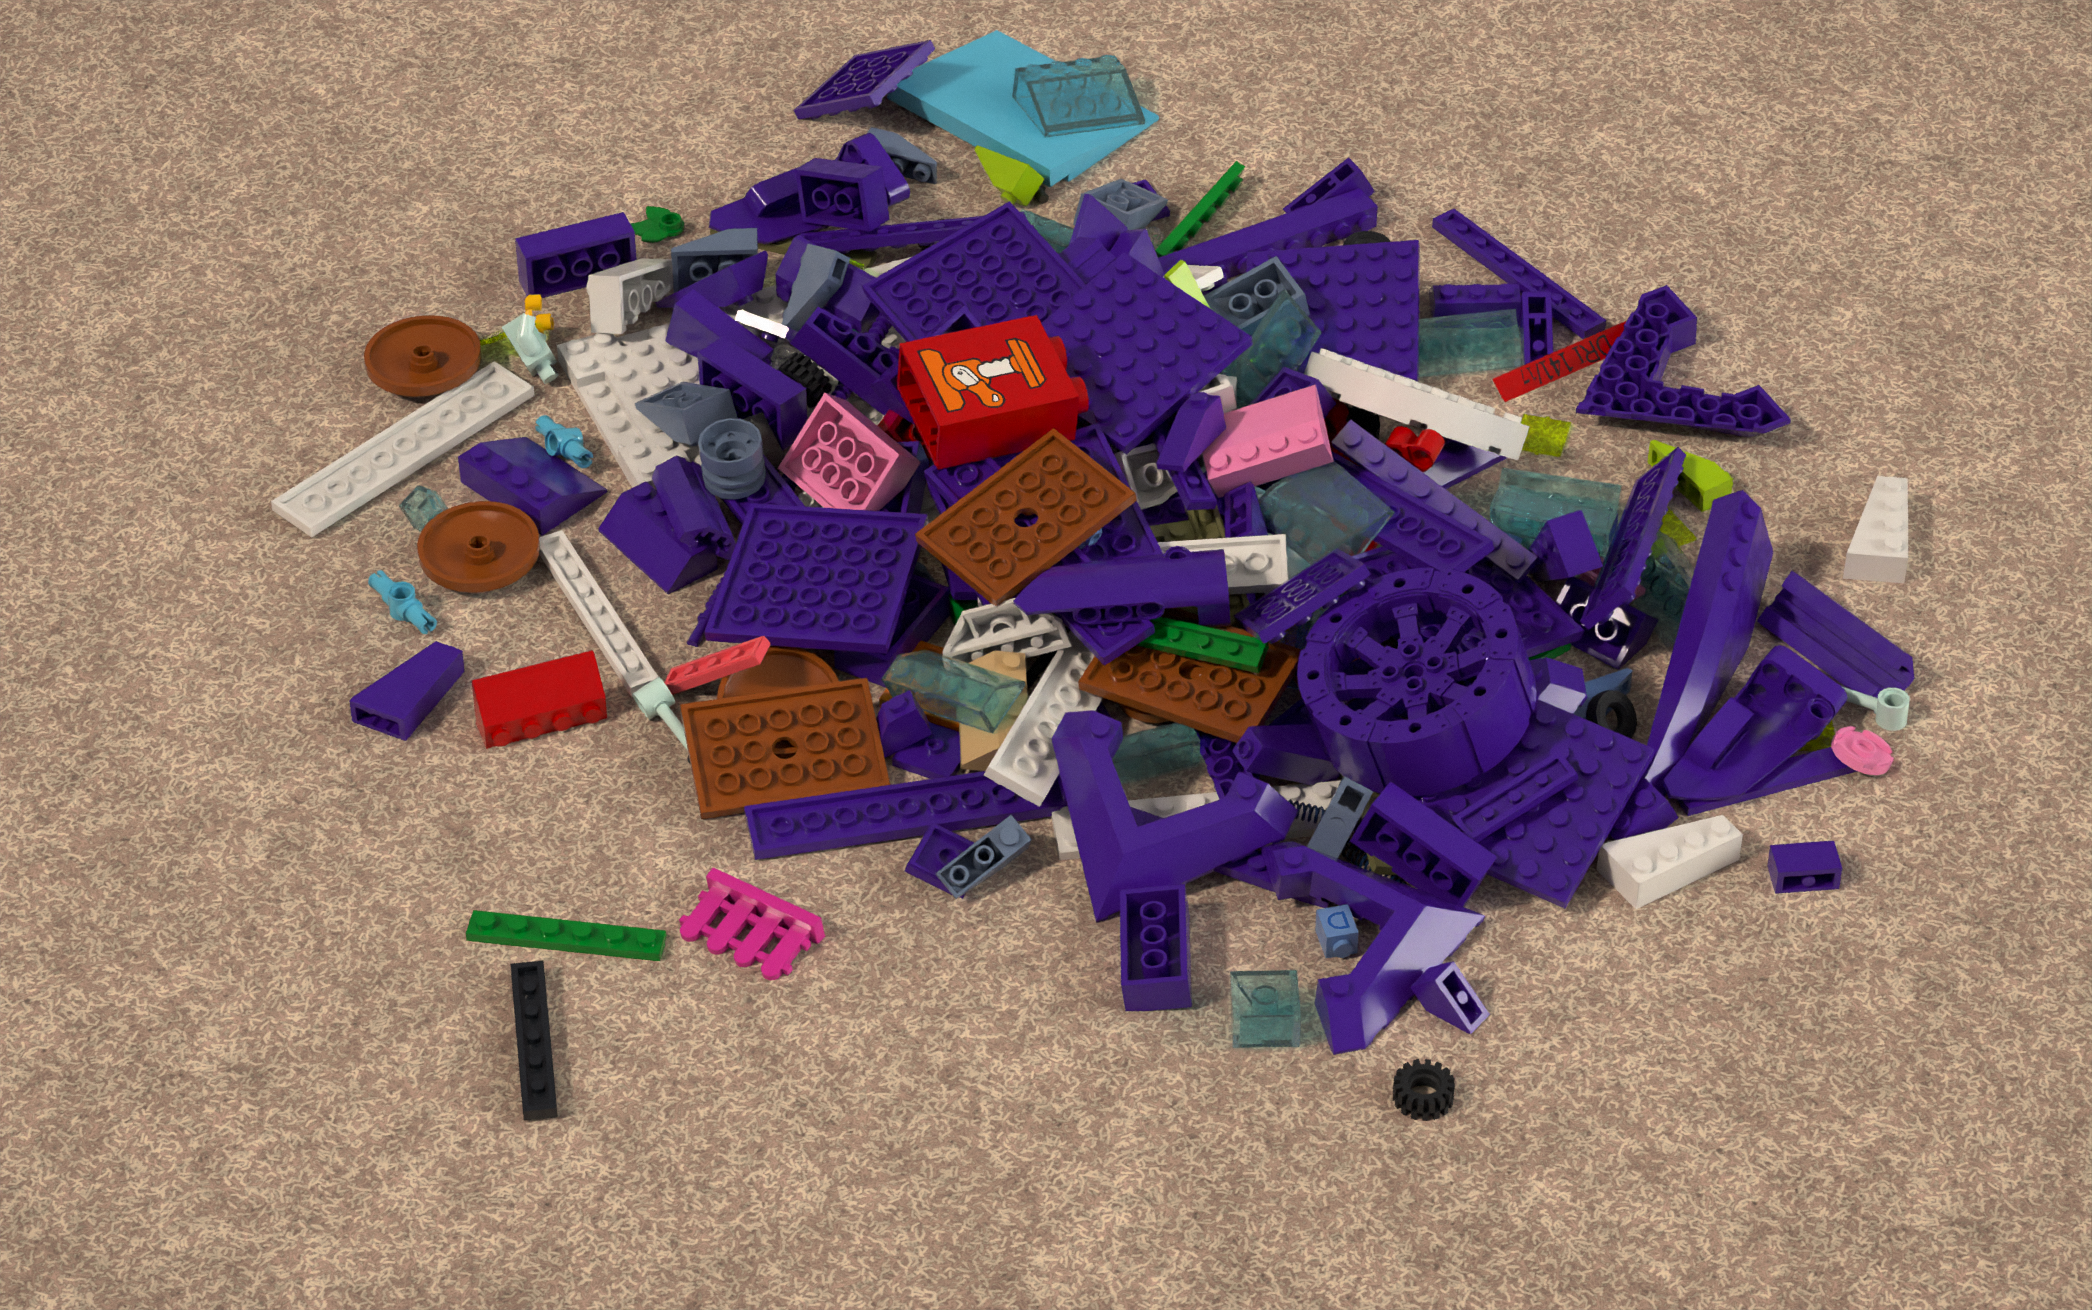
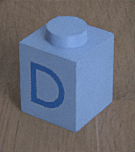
[1315,904,1359,958]

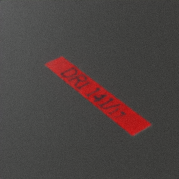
[1492,321,1626,402]

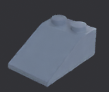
[1073,179,1168,230]
[671,228,758,293]
[1204,256,1310,335]
[635,382,738,447]

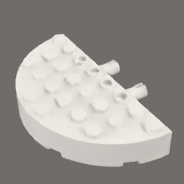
[1304,348,1530,460]

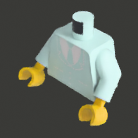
[502,294,559,384]

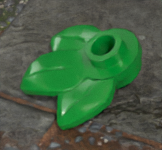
[630,206,685,243]

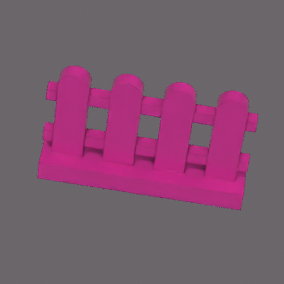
[679,867,825,980]

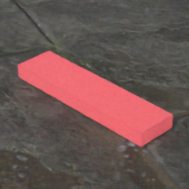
[664,636,771,695]

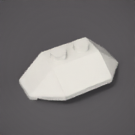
[943,598,1072,676]

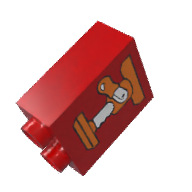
[897,315,1089,470]

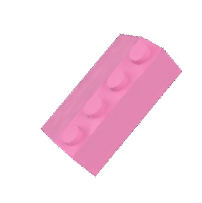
[1203,385,1334,498]
[778,393,921,511]

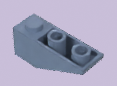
[867,127,937,184]
[782,244,850,332]
[1307,776,1373,859]
[935,815,1032,899]

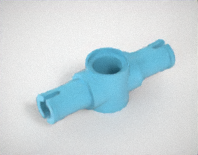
[535,415,593,468]
[368,570,437,634]

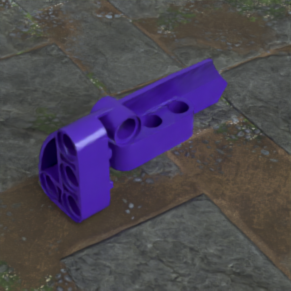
[709,133,910,244]
[1013,546,1231,627]
[1662,645,1847,801]

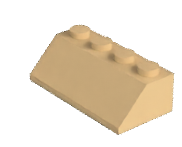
[957,651,1028,771]

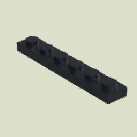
[510,960,558,1121]

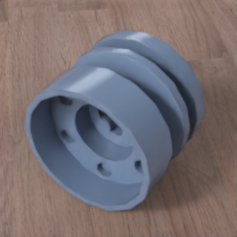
[698,418,766,499]

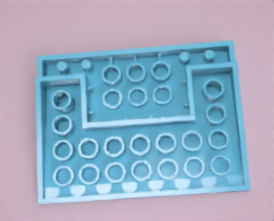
[887,30,1159,187]

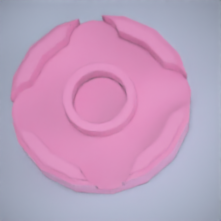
[1831,726,1894,775]

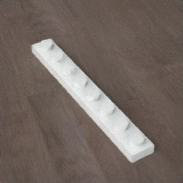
[539,530,658,697]

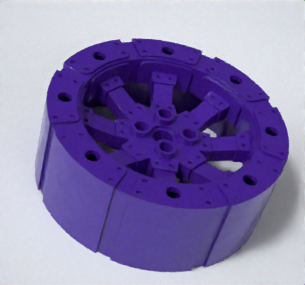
[1297,568,1537,796]

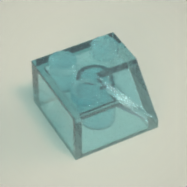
[1230,970,1301,1048]

